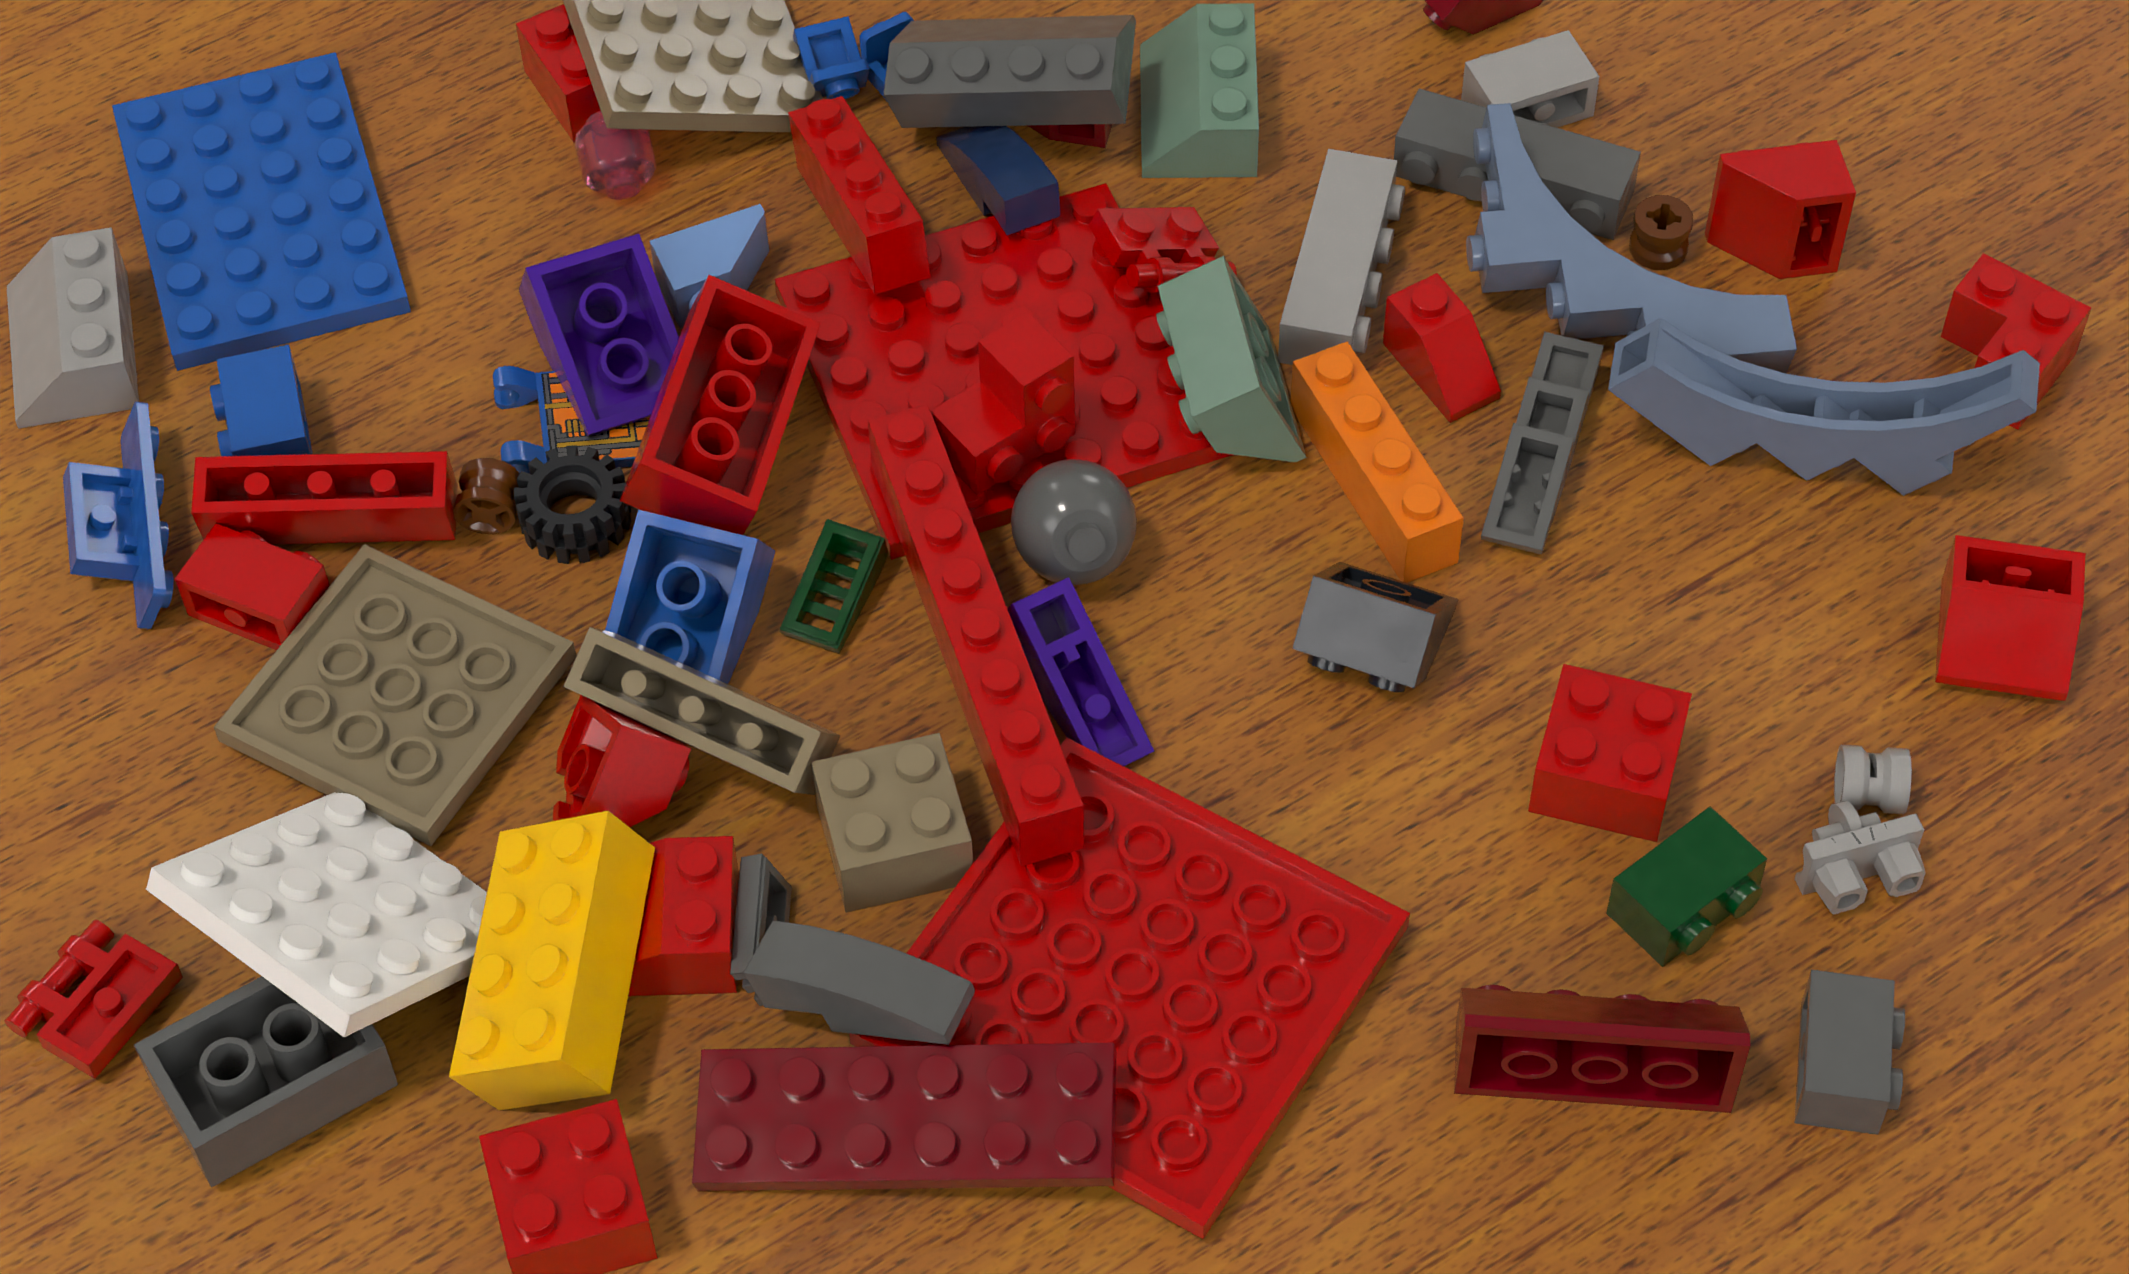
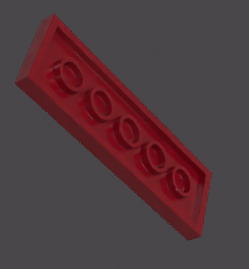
[692,1043,1117,1191]

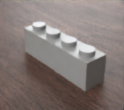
[1278,149,1405,365]

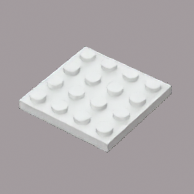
[146,792,487,1037]

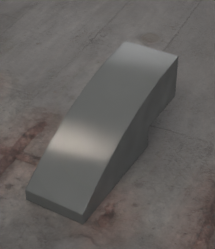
[744,920,976,1045]

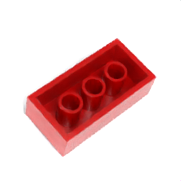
[620,274,821,535]

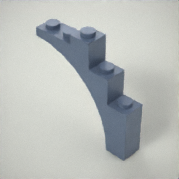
[1466,103,1797,373]
[1608,318,2040,496]

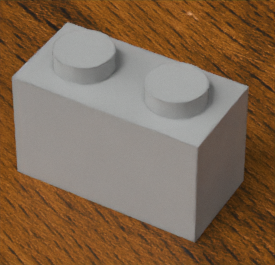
[1461,30,1600,128]

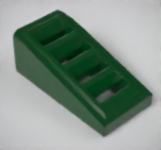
[779,519,889,653]

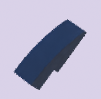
[936,126,1060,235]

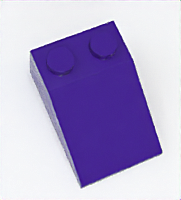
[519,234,679,437]

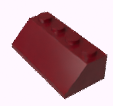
[1454,985,1751,1113]

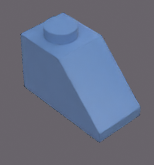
[650,204,769,329]

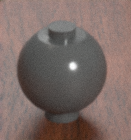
[1011,459,1137,585]

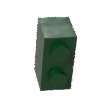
[1606,806,1767,967]

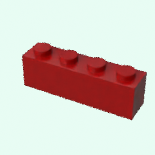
[788,96,931,295]
[191,451,458,545]

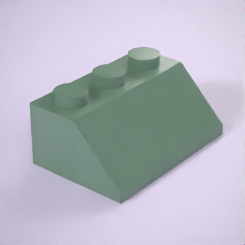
[1140,3,1259,178]
[1156,256,1307,462]

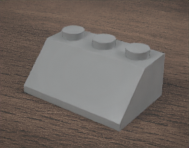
[7,227,139,429]

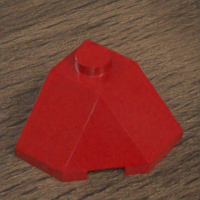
[552,695,691,827]

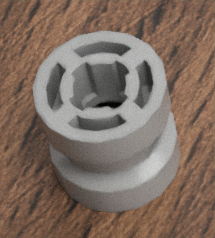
[1834,744,1912,814]

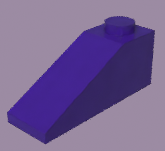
[1007,577,1154,766]

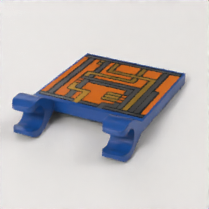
[493,366,650,474]

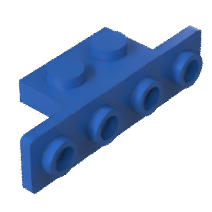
[63,401,174,629]

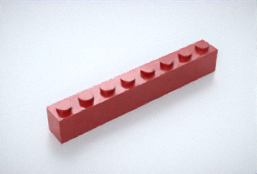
[868,404,1084,866]

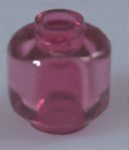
[575,111,656,200]

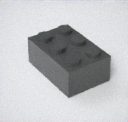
[134,976,398,1188]

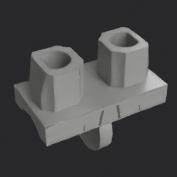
[1795,801,1926,915]

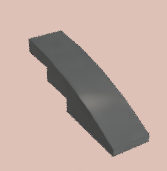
[1481,332,1604,555]

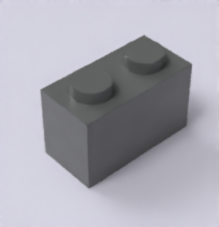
[1794,969,1905,1135]

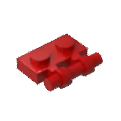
[1089,207,1237,293]
[4,919,183,1079]

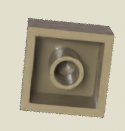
[811,733,973,913]

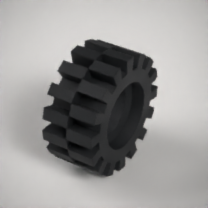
[514,445,631,564]

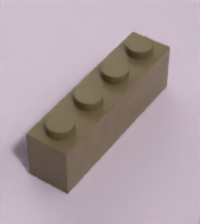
[564,627,841,795]

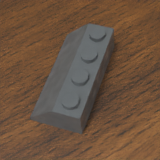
[883,15,1136,128]

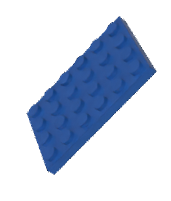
[112,52,411,371]

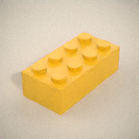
[449,811,655,1111]

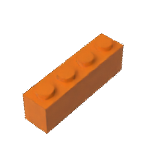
[1290,341,1464,583]

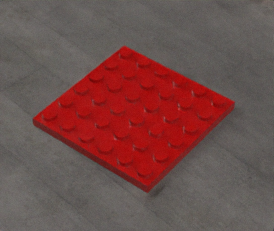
[774,183,1233,560]
[849,737,1410,1239]

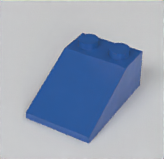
[605,510,775,684]

